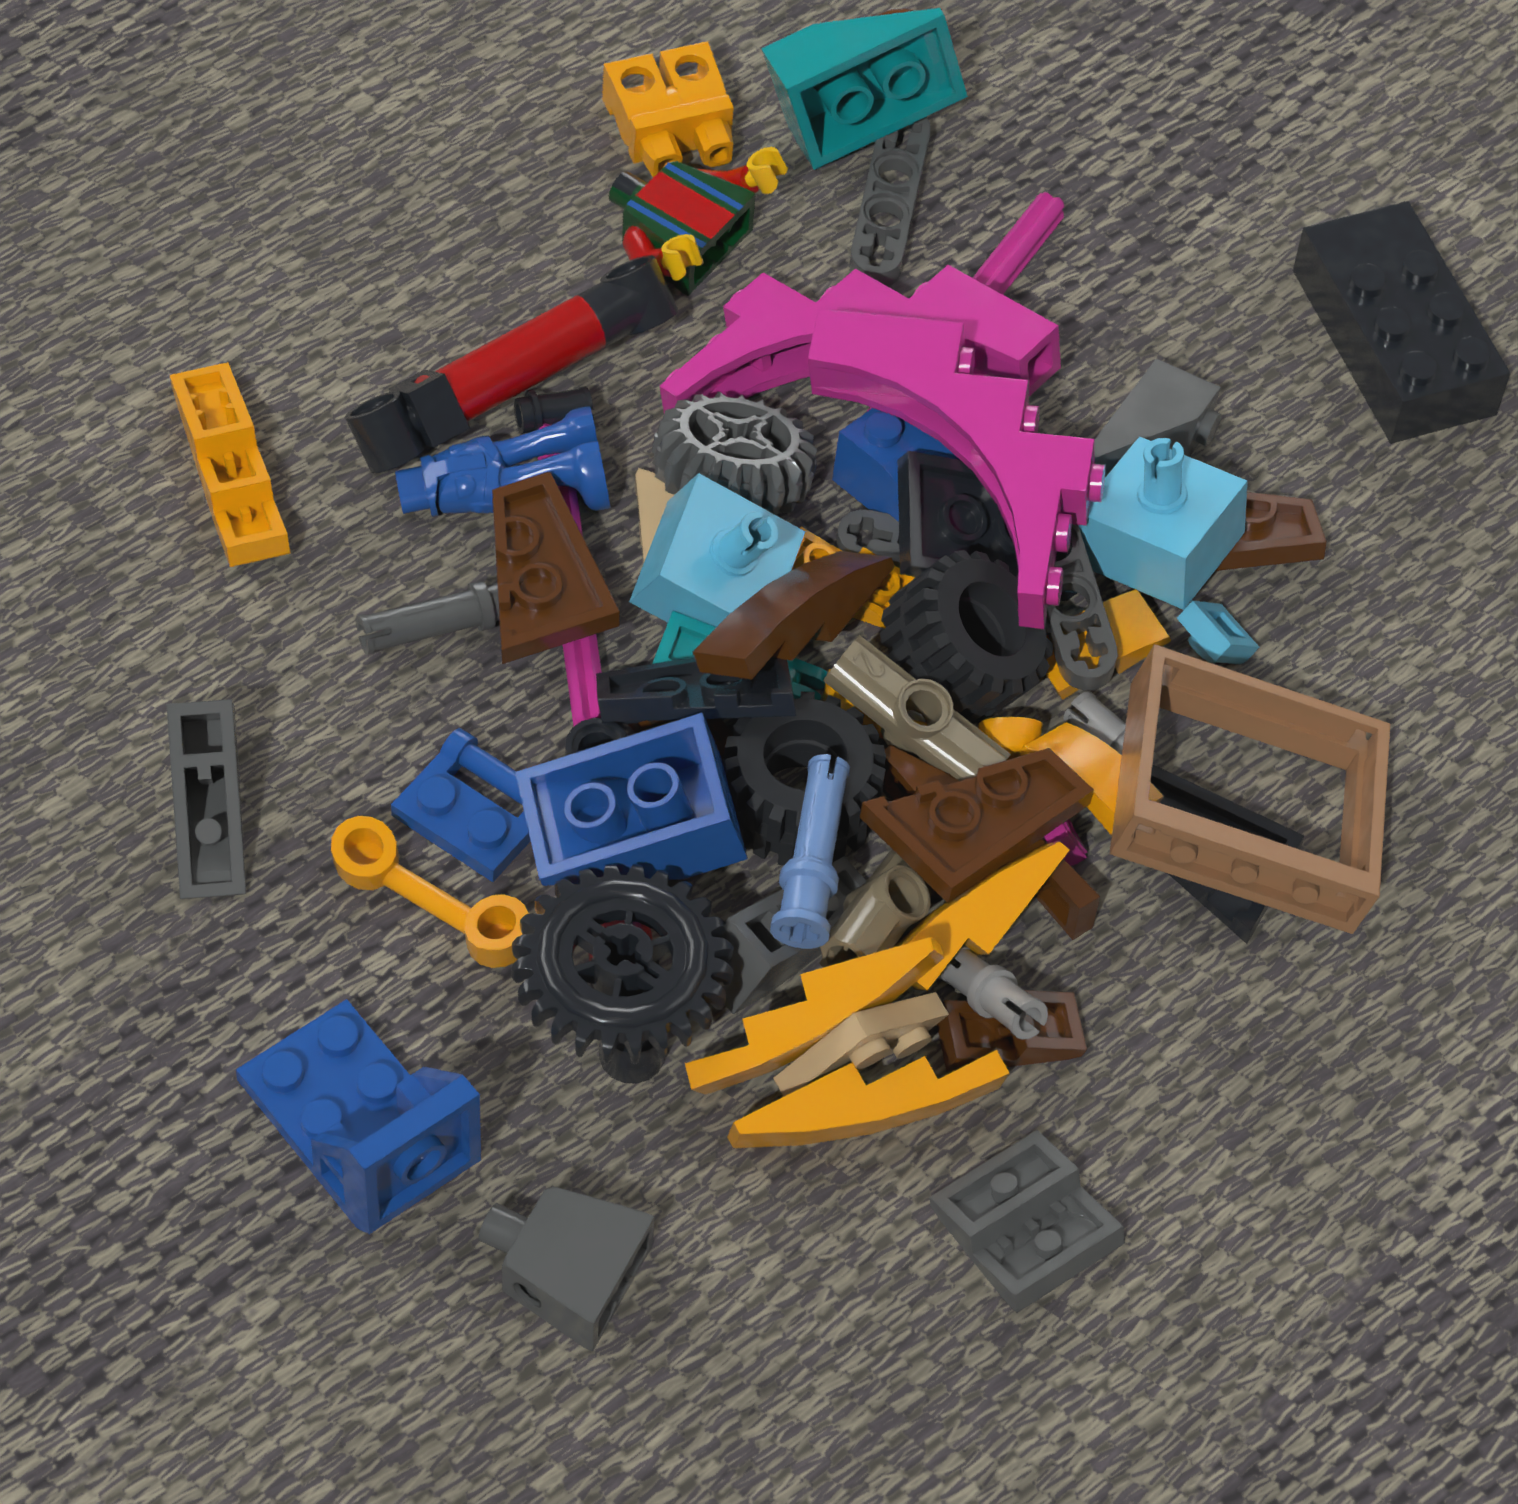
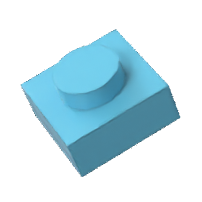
[1177,600,1259,664]

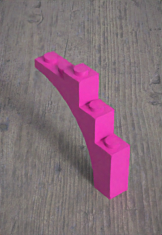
[659,265,1061,413]
[808,309,1105,629]

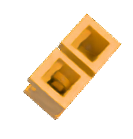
[602,41,734,177]

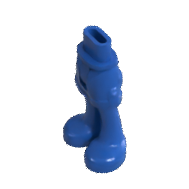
[395,406,611,517]

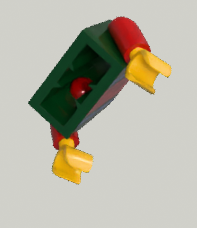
[609,147,788,296]

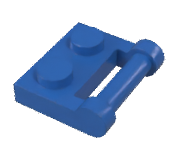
[391,728,531,882]

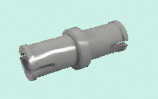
[939,945,1048,1040]

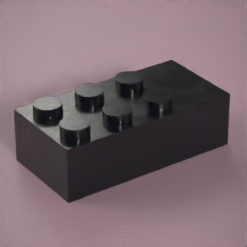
[1293,201,1510,444]

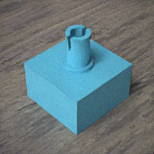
[1078,436,1248,610]
[629,473,805,627]

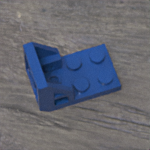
[236,999,481,1234]

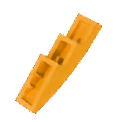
[169,362,291,567]
[894,842,1069,990]
[685,937,944,1095]
[727,1050,1010,1148]

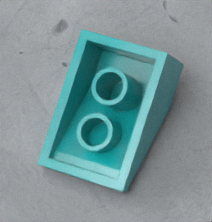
[761,8,968,170]

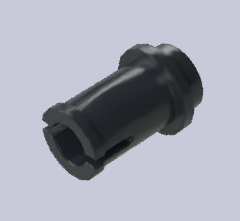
[514,386,594,434]

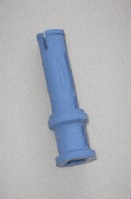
[770,754,850,949]

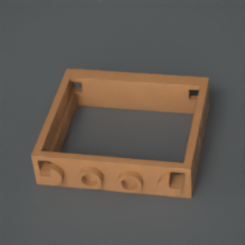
[1110,644,1390,934]

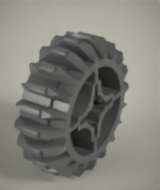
[652,392,817,515]

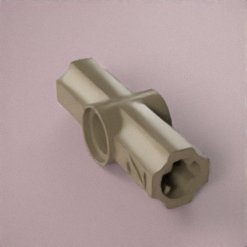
[823,635,1011,781]
[819,849,935,967]

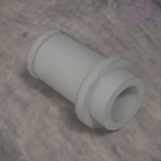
[1063,691,1126,755]

